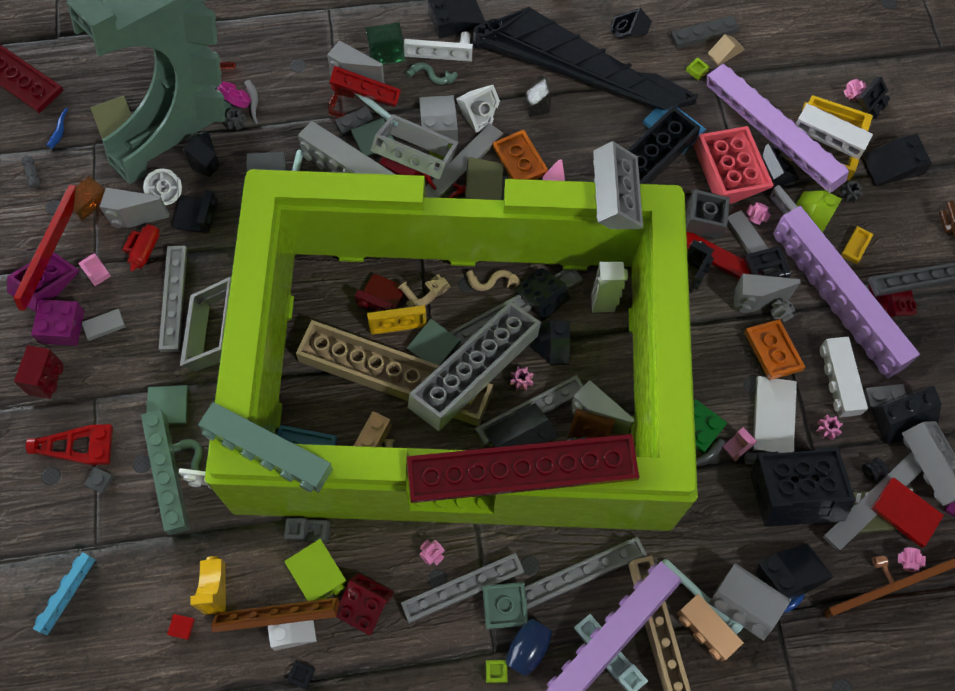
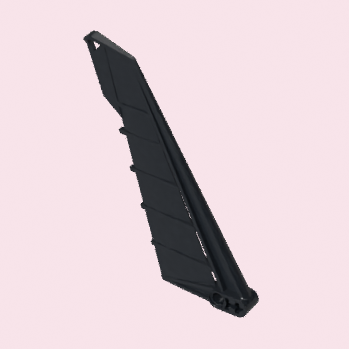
[472,7,698,111]

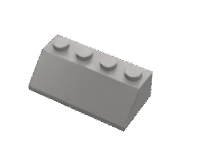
[593,141,643,229]
[902,421,955,506]

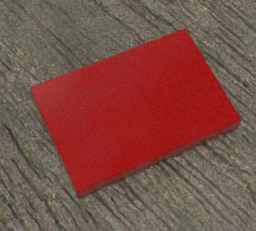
[871,477,944,548]

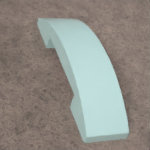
[574,614,648,691]

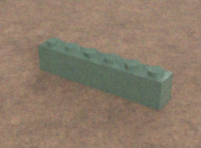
[198,402,333,493]
[141,409,190,535]

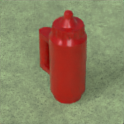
[122,224,160,272]

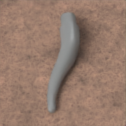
[244,80,258,124]

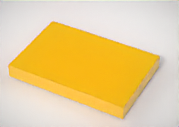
[367,305,427,335]

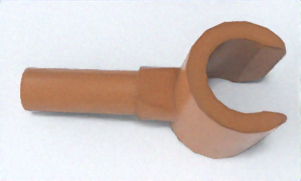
[872,556,895,583]

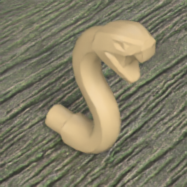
[466,270,520,291]

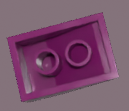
[7,252,79,312]

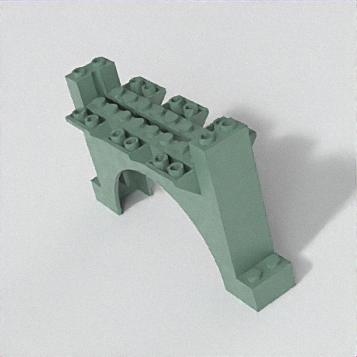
[66,0,232,185]

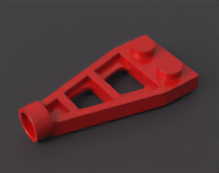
[26,424,113,465]

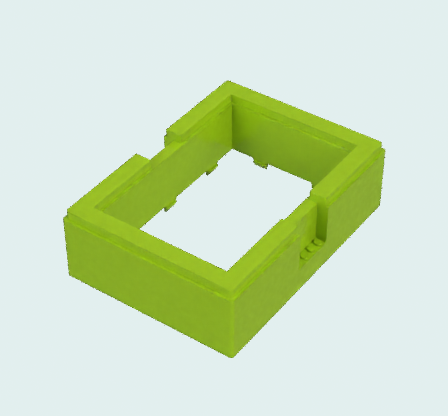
[205,169,698,531]

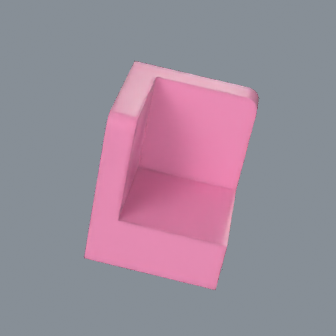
[78,253,111,286]
[723,427,757,462]

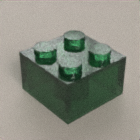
[365,22,405,64]

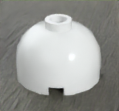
[143,168,182,205]

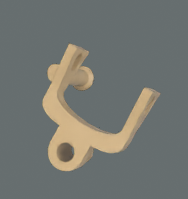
[398,274,451,307]

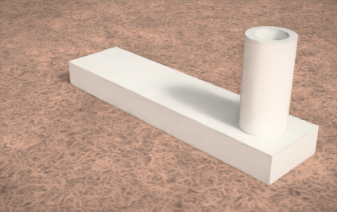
[404,32,473,62]

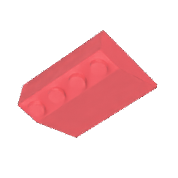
[693,126,774,204]

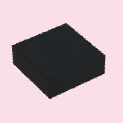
[286,660,316,690]

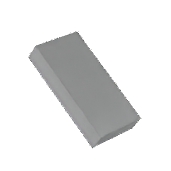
[82,309,126,341]

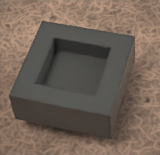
[84,467,114,495]

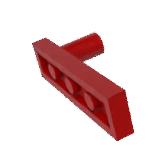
[329,66,401,107]

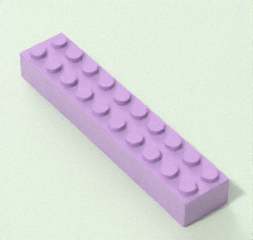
[773,206,920,379]

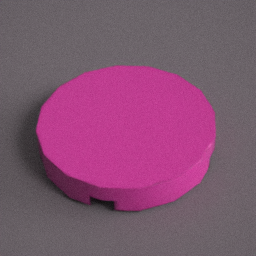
[217,81,251,108]

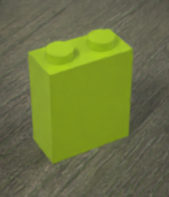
[284,539,348,601]

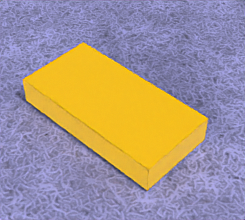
[841,226,874,265]

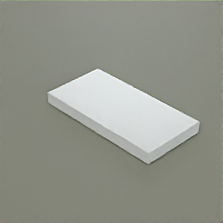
[753,376,797,453]

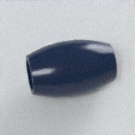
[505,619,552,677]

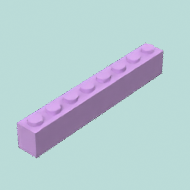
[546,561,682,691]

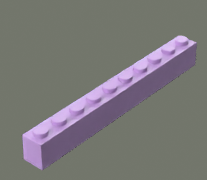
[707,64,849,193]

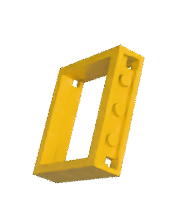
[788,95,873,181]

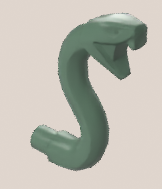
[406,62,458,85]
[173,439,203,471]

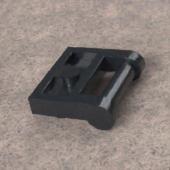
[743,246,791,278]

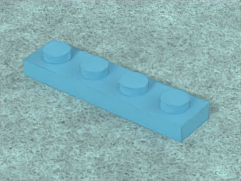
[33,552,96,635]

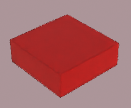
[167,614,195,640]

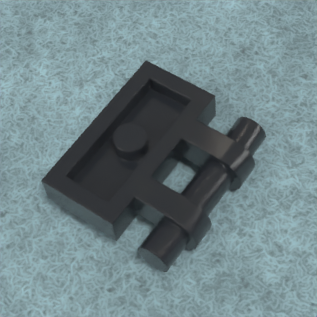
[857,76,890,121]

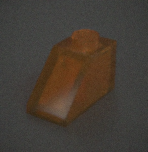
[74,176,105,221]

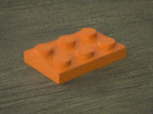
[492,130,548,180]
[744,319,805,380]

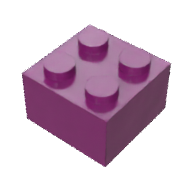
[31,300,85,346]

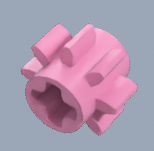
[844,79,867,101]
[746,202,771,225]
[510,367,534,391]
[816,415,843,440]
[419,540,445,566]
[898,548,926,572]

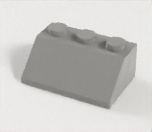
[708,563,791,641]

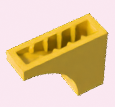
[190,556,226,615]

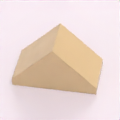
[707,34,744,66]

